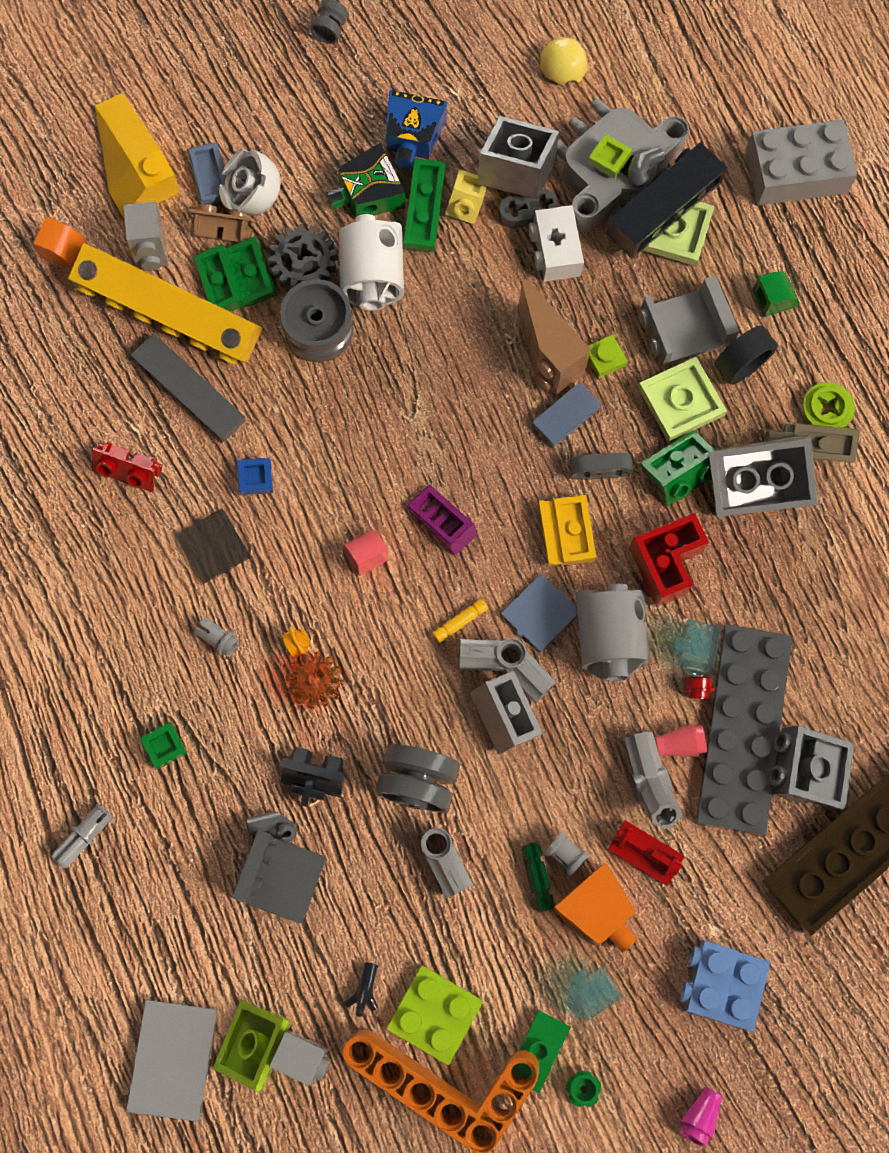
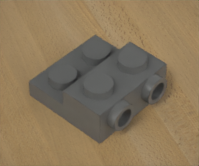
[769,726,855,811]

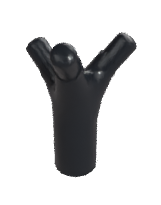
[344,962,378,1017]

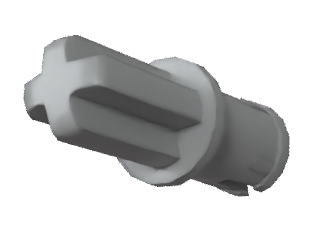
[52,803,114,868]

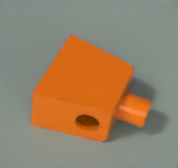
[552,863,638,953]

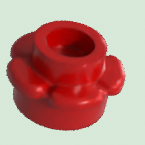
[682,677,715,699]

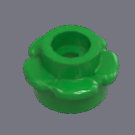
[566,1070,602,1107]

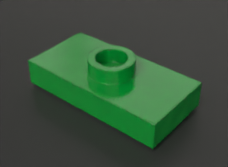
[512,1010,571,1093]

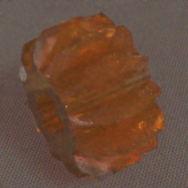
[285,651,344,710]

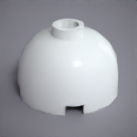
[219,149,281,216]

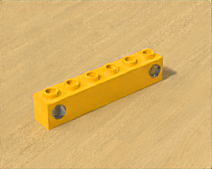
[68,243,263,365]

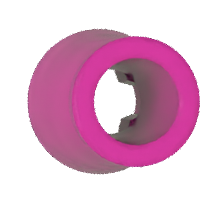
[679,1087,723,1147]

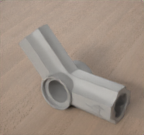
[459,638,557,704]
[623,731,681,829]

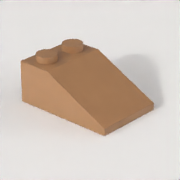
[517,279,591,397]

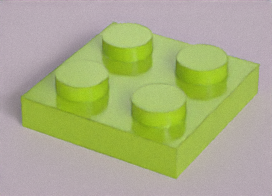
[387,965,484,1066]

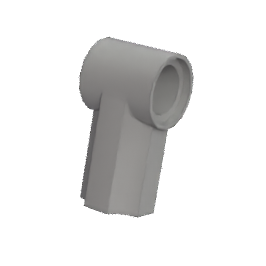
[419,828,473,899]

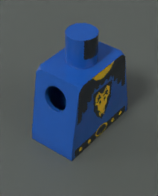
[386,90,447,169]

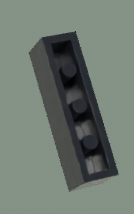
[606,142,727,259]

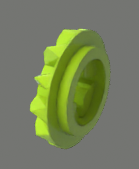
[802,382,855,428]

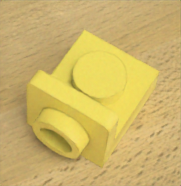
[446,169,487,224]

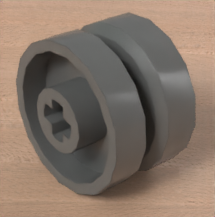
[280,279,354,363]
[374,744,461,813]

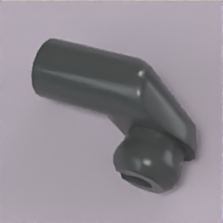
[628,146,664,186]
[246,812,297,842]

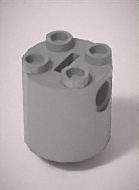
[576,584,650,681]

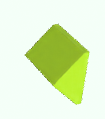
[212,1000,292,1092]

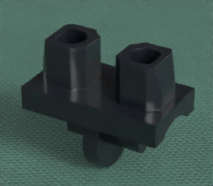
[280,747,345,807]

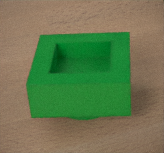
[140,722,188,770]

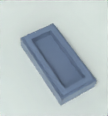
[187,142,226,206]
[531,382,602,448]

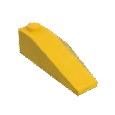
[95,92,180,220]

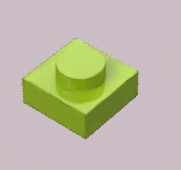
[588,134,632,179]
[588,335,628,379]

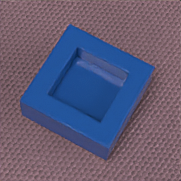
[237,458,273,495]

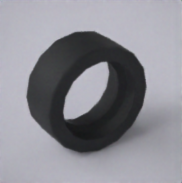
[714,326,778,384]

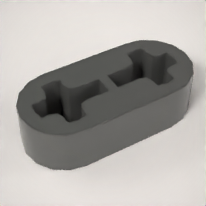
[499,190,558,228]
[570,453,633,480]

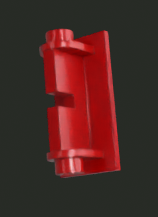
[92,442,163,493]
[607,820,685,886]

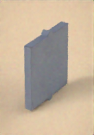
[501,574,577,653]

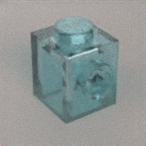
[672,619,722,675]
[564,966,623,1021]

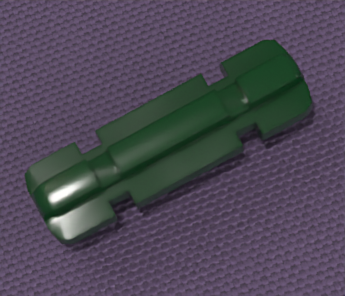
[521,842,555,912]

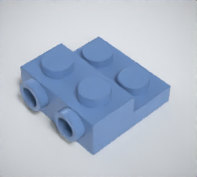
[680,941,770,1032]

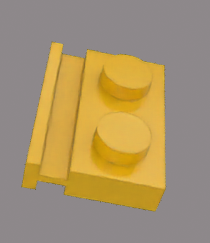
[538,495,597,567]

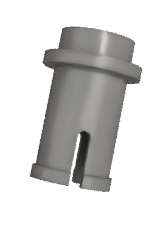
[194,617,239,657]

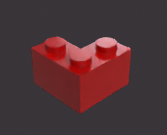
[629,513,709,607]

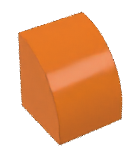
[33,216,88,269]

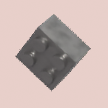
[477,116,559,199]

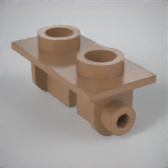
[188,204,256,242]

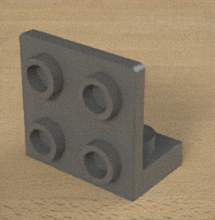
[232,830,326,923]

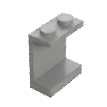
[638,275,739,366]

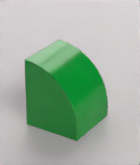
[752,272,800,317]

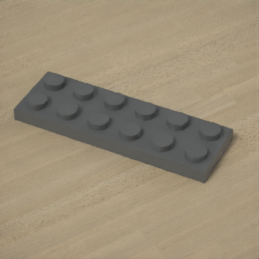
[695,624,793,837]

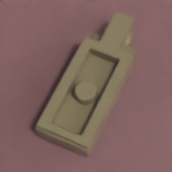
[765,423,860,462]

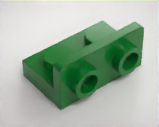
[641,430,715,505]

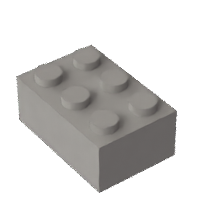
[745,120,857,206]

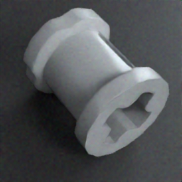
[544,831,590,877]

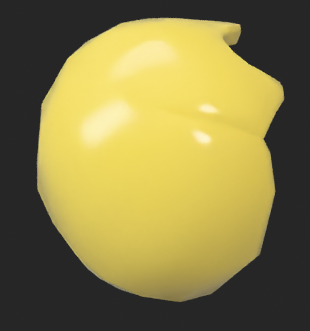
[540,37,588,86]

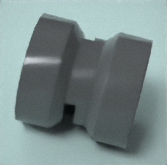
[310,0,349,44]

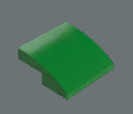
[194,236,278,311]

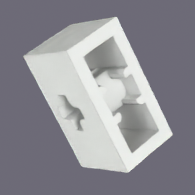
[529,205,584,282]

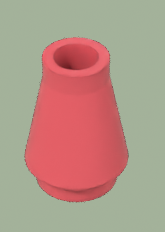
[655,723,707,757]

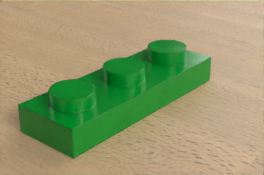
[404,158,446,252]

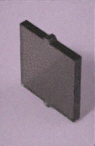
[175,508,251,584]

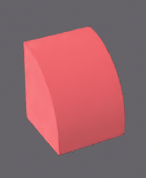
[343,529,388,576]

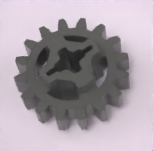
[268,224,338,288]

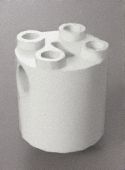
[339,214,404,311]

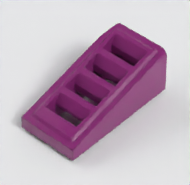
[406,484,478,555]

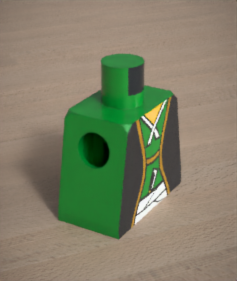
[326,143,405,217]

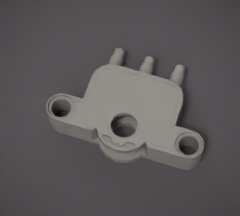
[557,98,689,232]

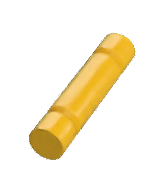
[432,598,488,643]

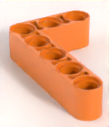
[343,1029,539,1153]

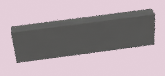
[131,333,246,442]

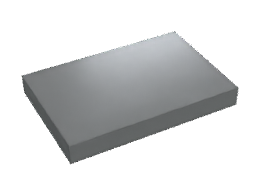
[126,1000,218,1122]

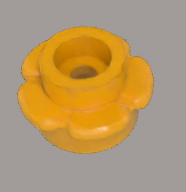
[282,626,311,658]

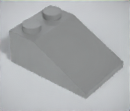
[709,435,818,517]

